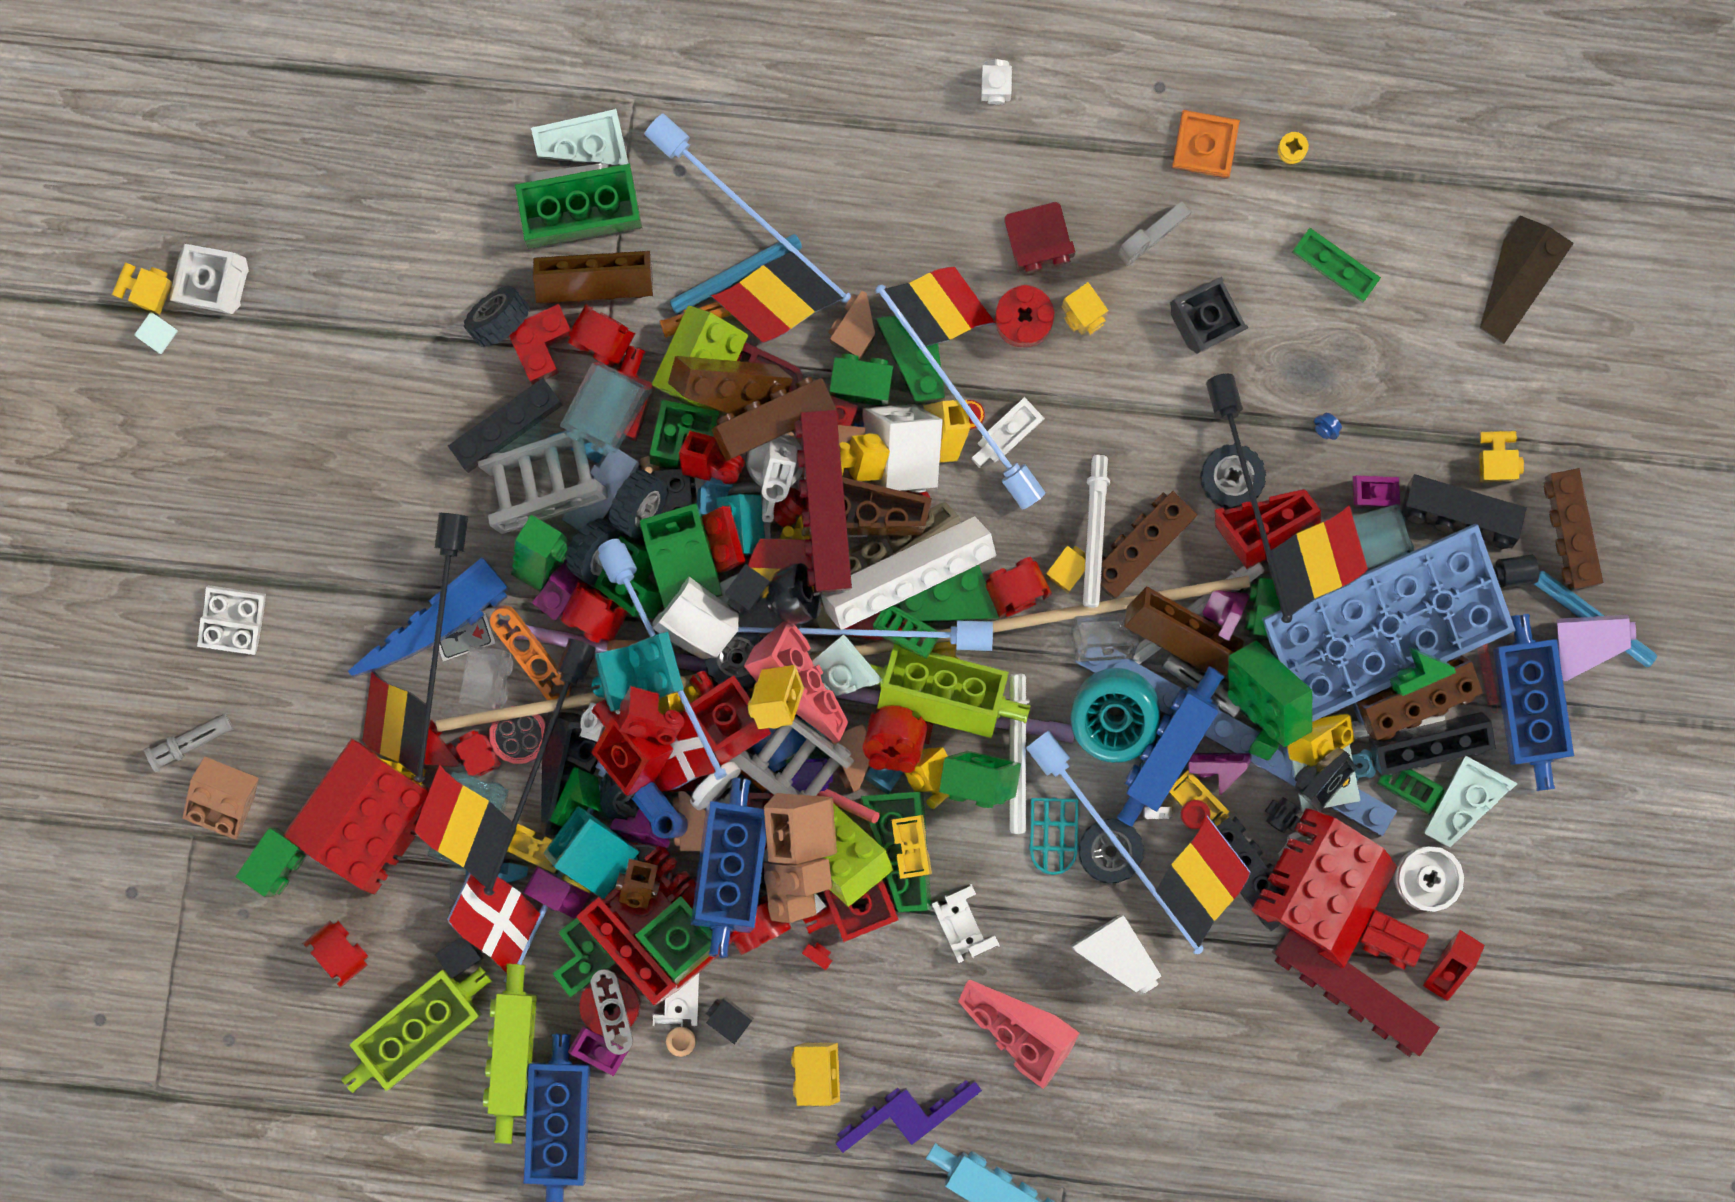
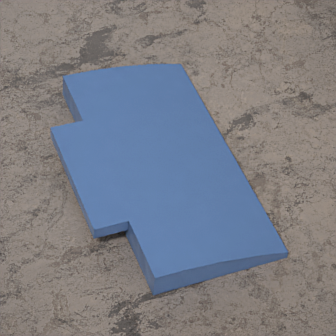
[1262,524,1516,725]

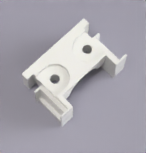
[931,884,1000,963]
[653,973,699,1027]

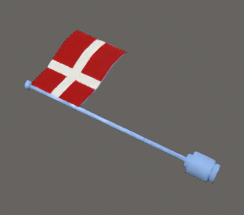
[598,539,727,792]
[447,761,608,982]

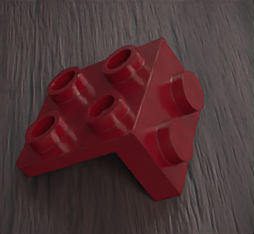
[1004,202,1076,273]

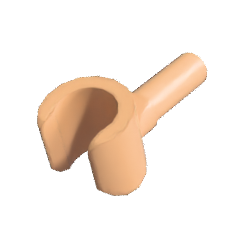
[639,456,660,473]

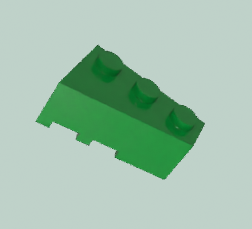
[876,316,945,405]

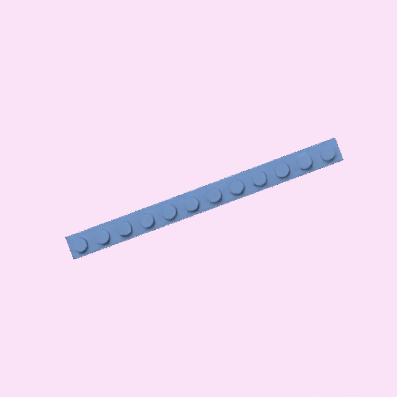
[1075,637,1397,836]

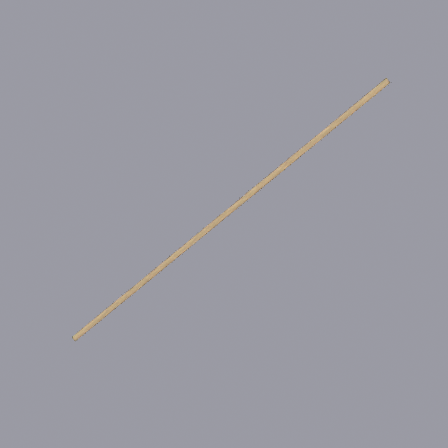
[436,575,1250,732]

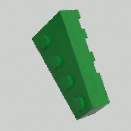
[511,515,571,592]
[861,792,932,912]

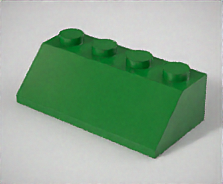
[515,164,642,249]

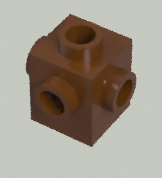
[615,859,660,909]

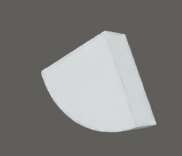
[1143,807,1172,819]

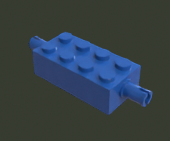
[1493,614,1574,791]
[1117,667,1225,827]
[691,778,766,958]
[524,1034,591,1202]

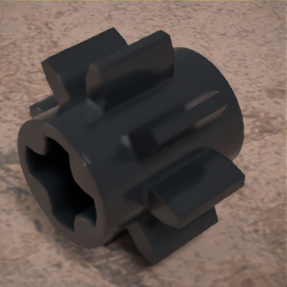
[1265,797,1301,834]

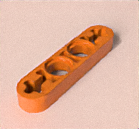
[490,605,571,700]

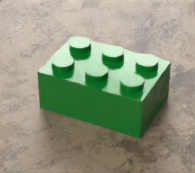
[1228,640,1312,747]

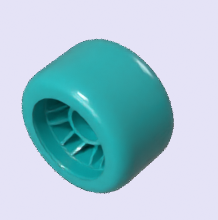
[1071,668,1160,763]

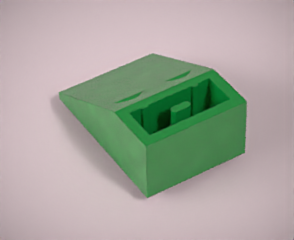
[640,504,723,608]

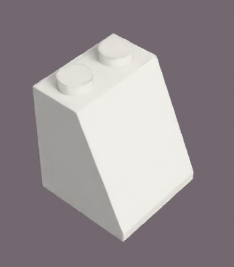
[863,404,942,493]
[1070,915,1161,993]

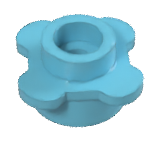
[1352,749,1376,781]

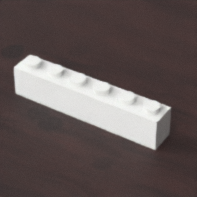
[820,516,996,630]

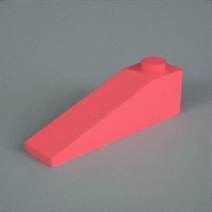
[744,621,848,743]
[958,980,1080,1089]

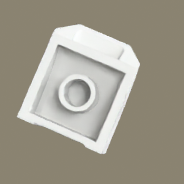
[170,244,249,314]
[652,577,739,659]

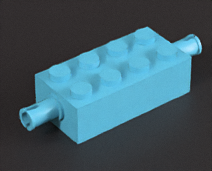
[926,1143,1055,1202]

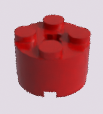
[995,285,1055,347]
[568,304,636,367]
[985,556,1052,619]
[560,580,628,643]
[863,706,927,773]
[733,894,792,955]
[302,920,368,988]
[579,976,641,1036]

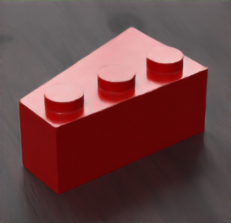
[1214,489,1321,569]

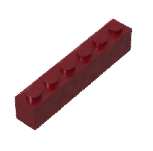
[794,410,852,593]
[1271,928,1440,1057]

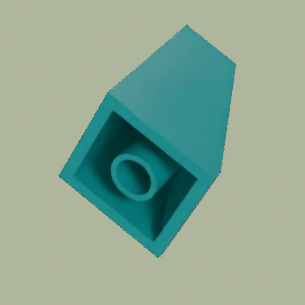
[543,806,639,899]

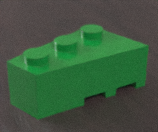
[898,564,999,623]

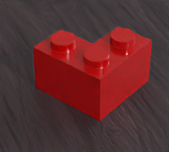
[509,304,571,385]

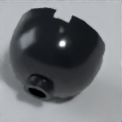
[766,563,821,624]

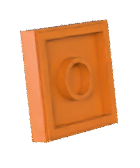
[1172,110,1240,178]

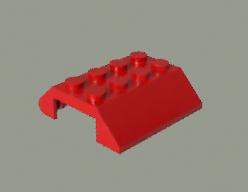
[283,738,430,895]
[1252,808,1397,968]
[576,846,740,1006]

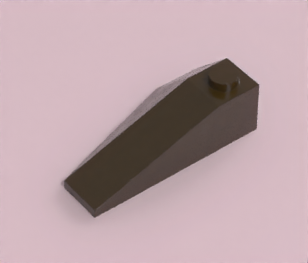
[1480,215,1574,344]

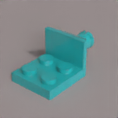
[592,632,684,712]

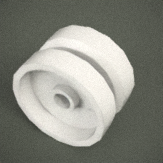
[1394,846,1464,912]

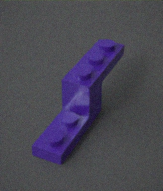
[836,1080,982,1153]

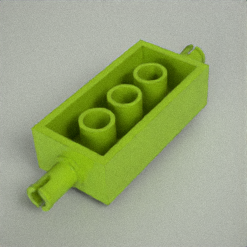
[870,643,1031,738]
[483,964,537,1144]
[341,967,492,1093]

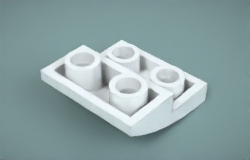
[197,585,266,655]

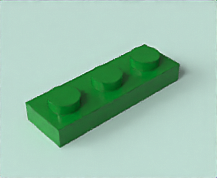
[1292,227,1381,303]

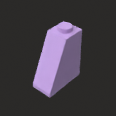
[1557,615,1636,681]

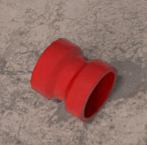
[774,487,807,528]

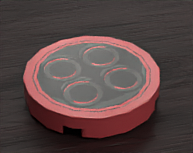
[489,706,546,764]

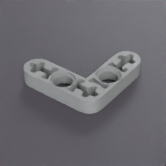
[1118,201,1192,266]

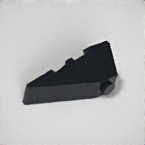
[541,712,598,835]

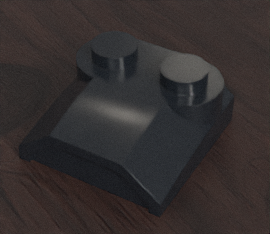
[1170,277,1248,354]
[1295,747,1358,812]

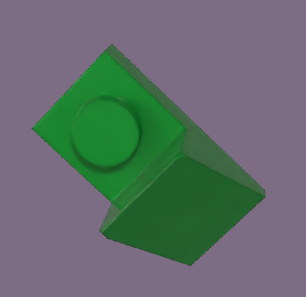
[1389,647,1456,696]
[550,767,603,827]

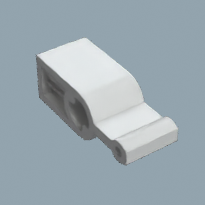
[762,441,796,523]

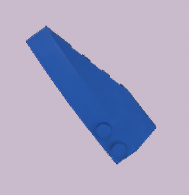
[348,558,510,677]

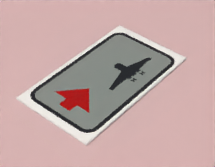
[439,613,495,661]

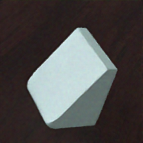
[134,312,178,354]

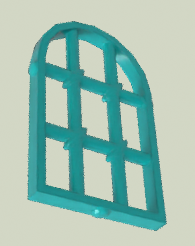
[1029,797,1079,875]

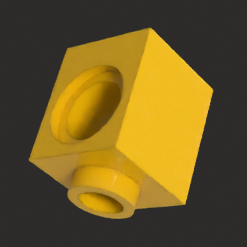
[1045,546,1086,593]

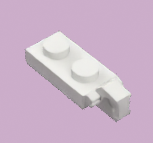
[971,397,1045,468]

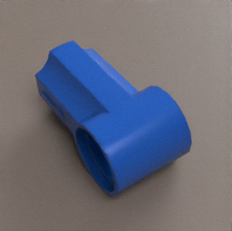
[633,782,688,838]

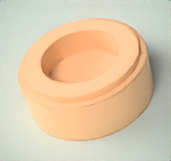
[666,1027,696,1057]

